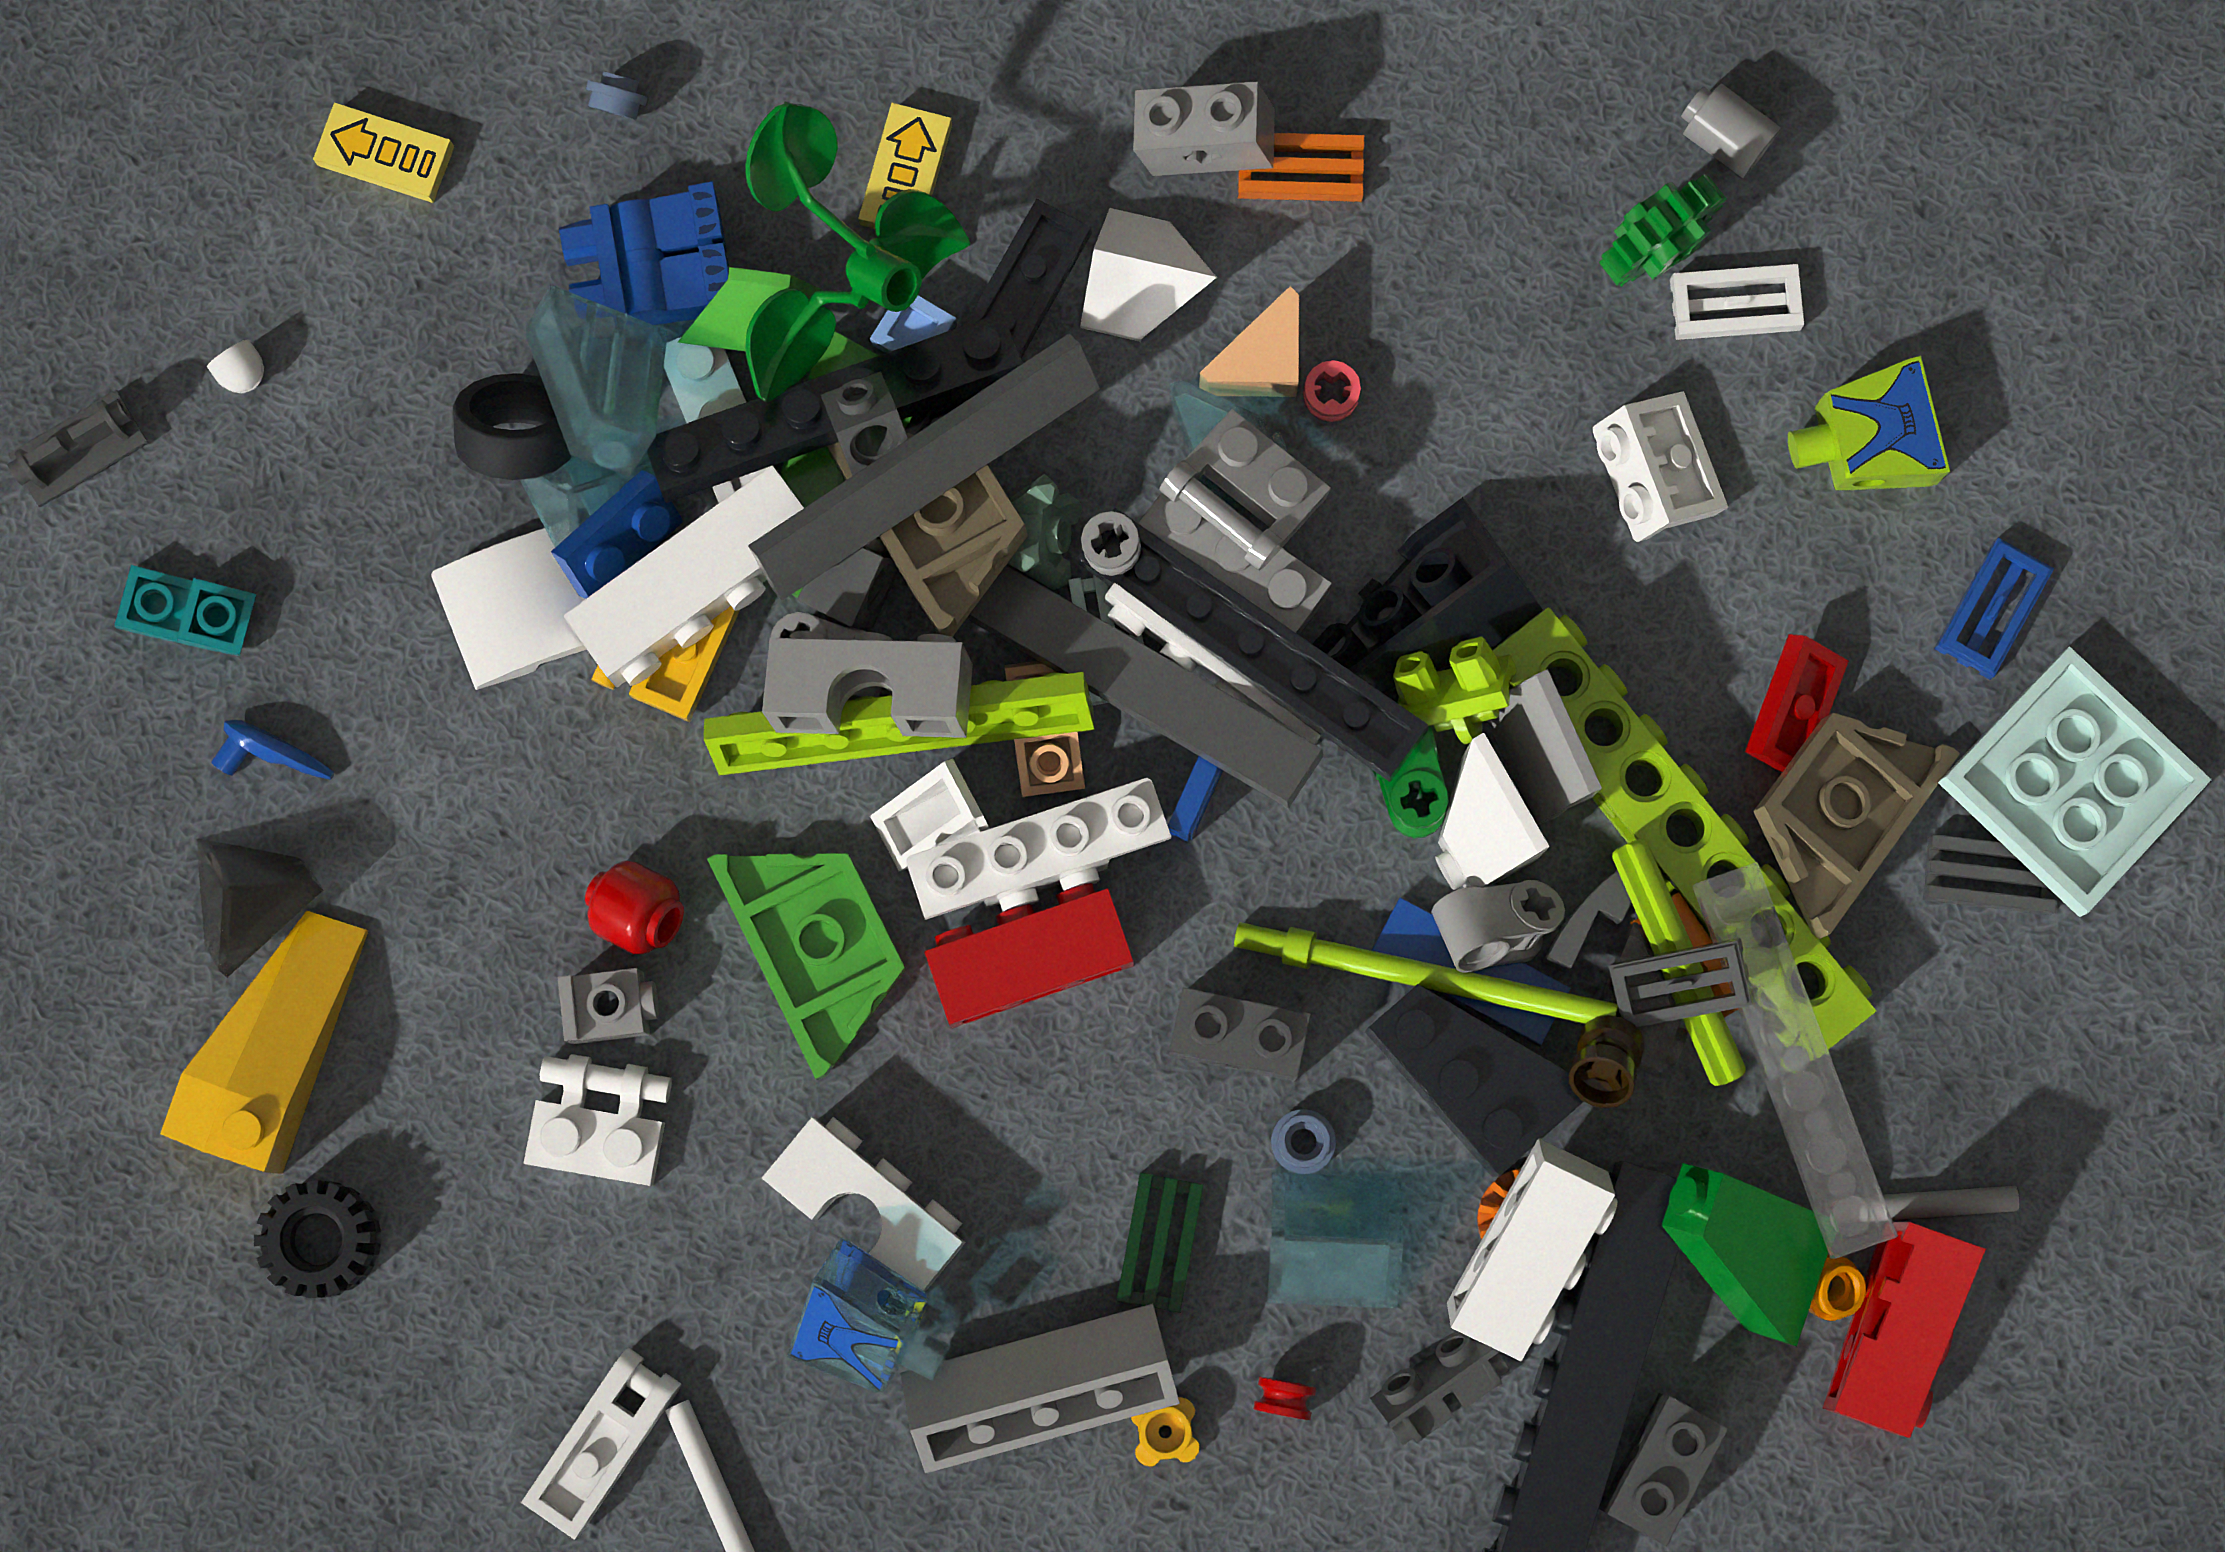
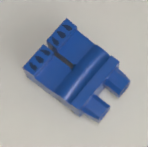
[559,181,729,331]

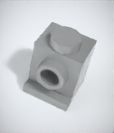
[558,968,659,1045]

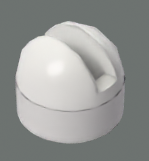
[207,339,264,393]

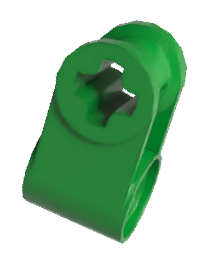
[1372,725,1448,838]

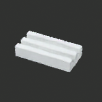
[1670,264,1804,340]

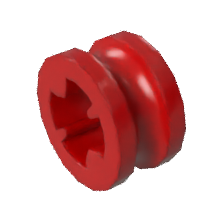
[1253,1376,1316,1420]

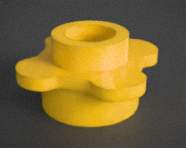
[1131,1397,1199,1467]

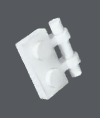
[523,1054,672,1186]

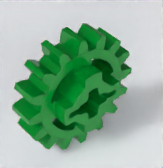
[1599,175,1727,287]

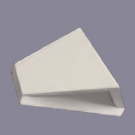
[1080,208,1217,342]
[870,759,990,872]

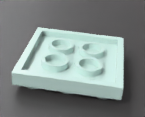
[1938,646,2212,917]

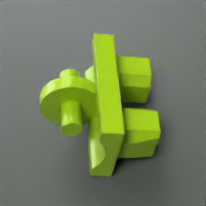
[1393,636,1517,744]

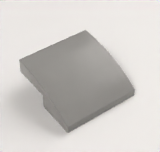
[1487,669,1602,826]

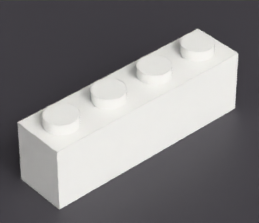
[563,466,804,688]

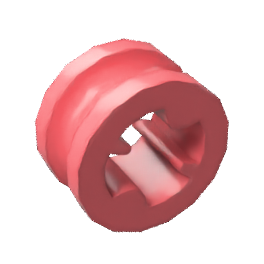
[1303,360,1361,422]

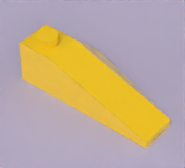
[160,911,368,1174]

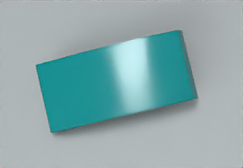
[115,565,256,656]

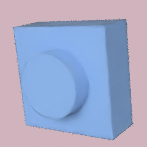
[870,295,957,353]

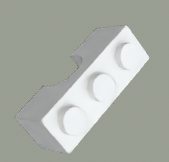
[762,1117,966,1303]

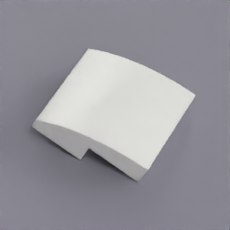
[431,524,587,690]

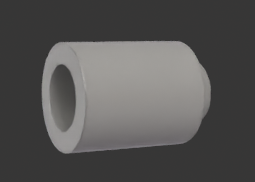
[1681,83,1782,179]

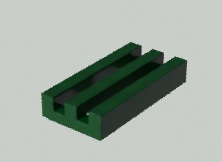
[1117,1172,1204,1313]

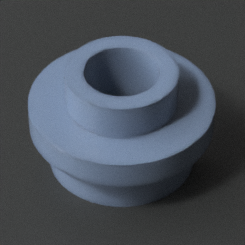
[586,72,648,120]
[1271,1109,1336,1174]

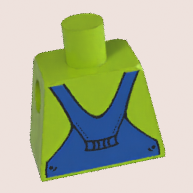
[1788,356,1950,490]

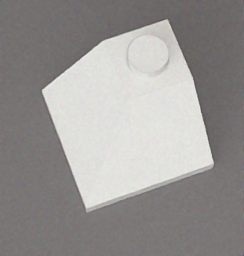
[1435,733,1549,890]

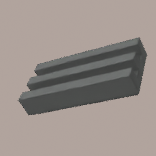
[1923,834,2057,915]
[1609,938,1756,1027]

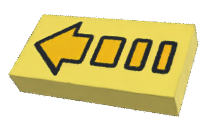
[313,102,454,203]
[858,102,952,229]

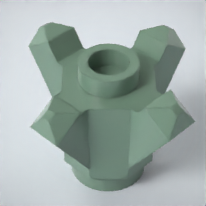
[1007,474,1082,590]

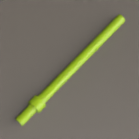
[1234,922,1618,1024]

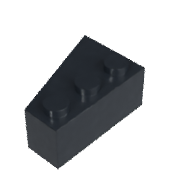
[1365,984,1584,1178]

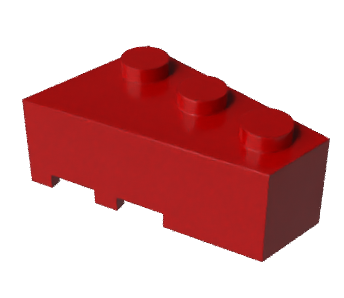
[1823,1222,1986,1438]

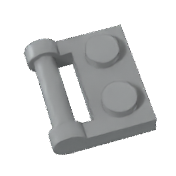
[1159,409,1331,571]

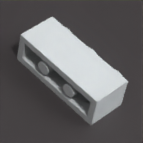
[1447,1138,1617,1361]

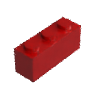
[924,883,1134,1029]

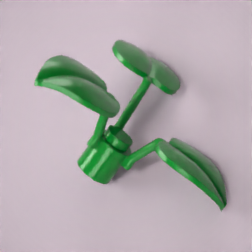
[745,101,970,403]

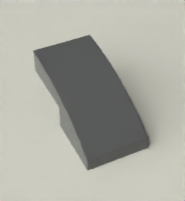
[1541,870,1631,973]

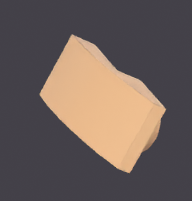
[1005,661,1085,797]

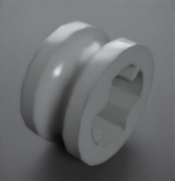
[1081,511,1141,576]

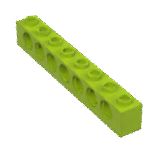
[1493,607,1877,1063]

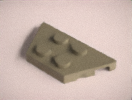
[827,433,1028,637]
[1753,713,1960,939]

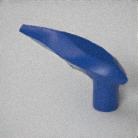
[211,720,334,780]

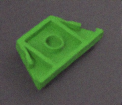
[707,853,907,1080]

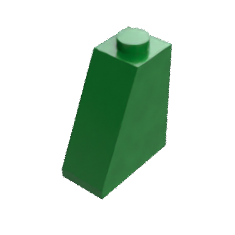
[1661,1163,1839,1347]

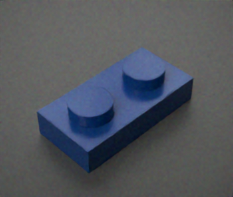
[551,469,683,599]

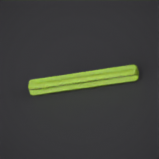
[1612,839,1746,1086]

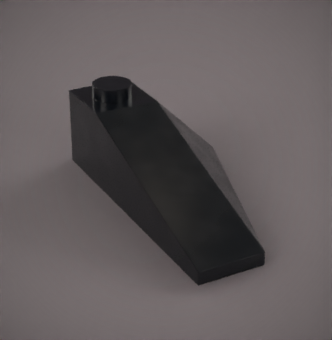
[1304,497,1543,723]

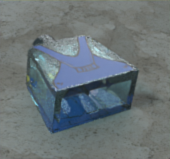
[787,1237,951,1393]

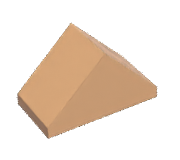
[1199,286,1299,397]

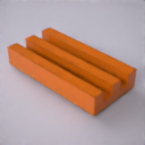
[1238,133,1365,202]

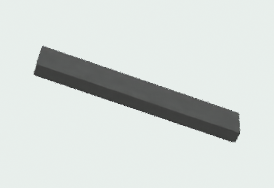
[748,333,1100,600]
[968,565,1323,809]

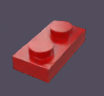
[1745,634,1849,772]

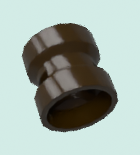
[1569,1015,1645,1108]

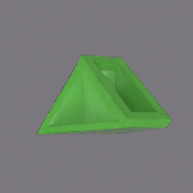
[677,267,822,352]

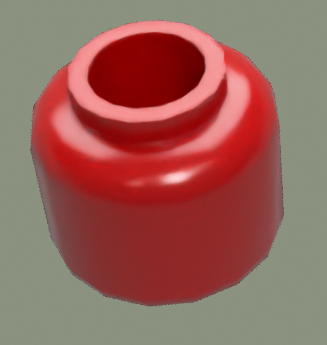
[585,861,684,954]

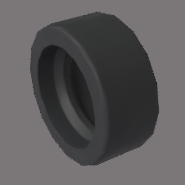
[453,373,576,480]

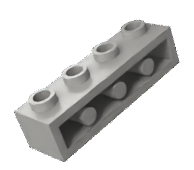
[900,1304,1180,1473]

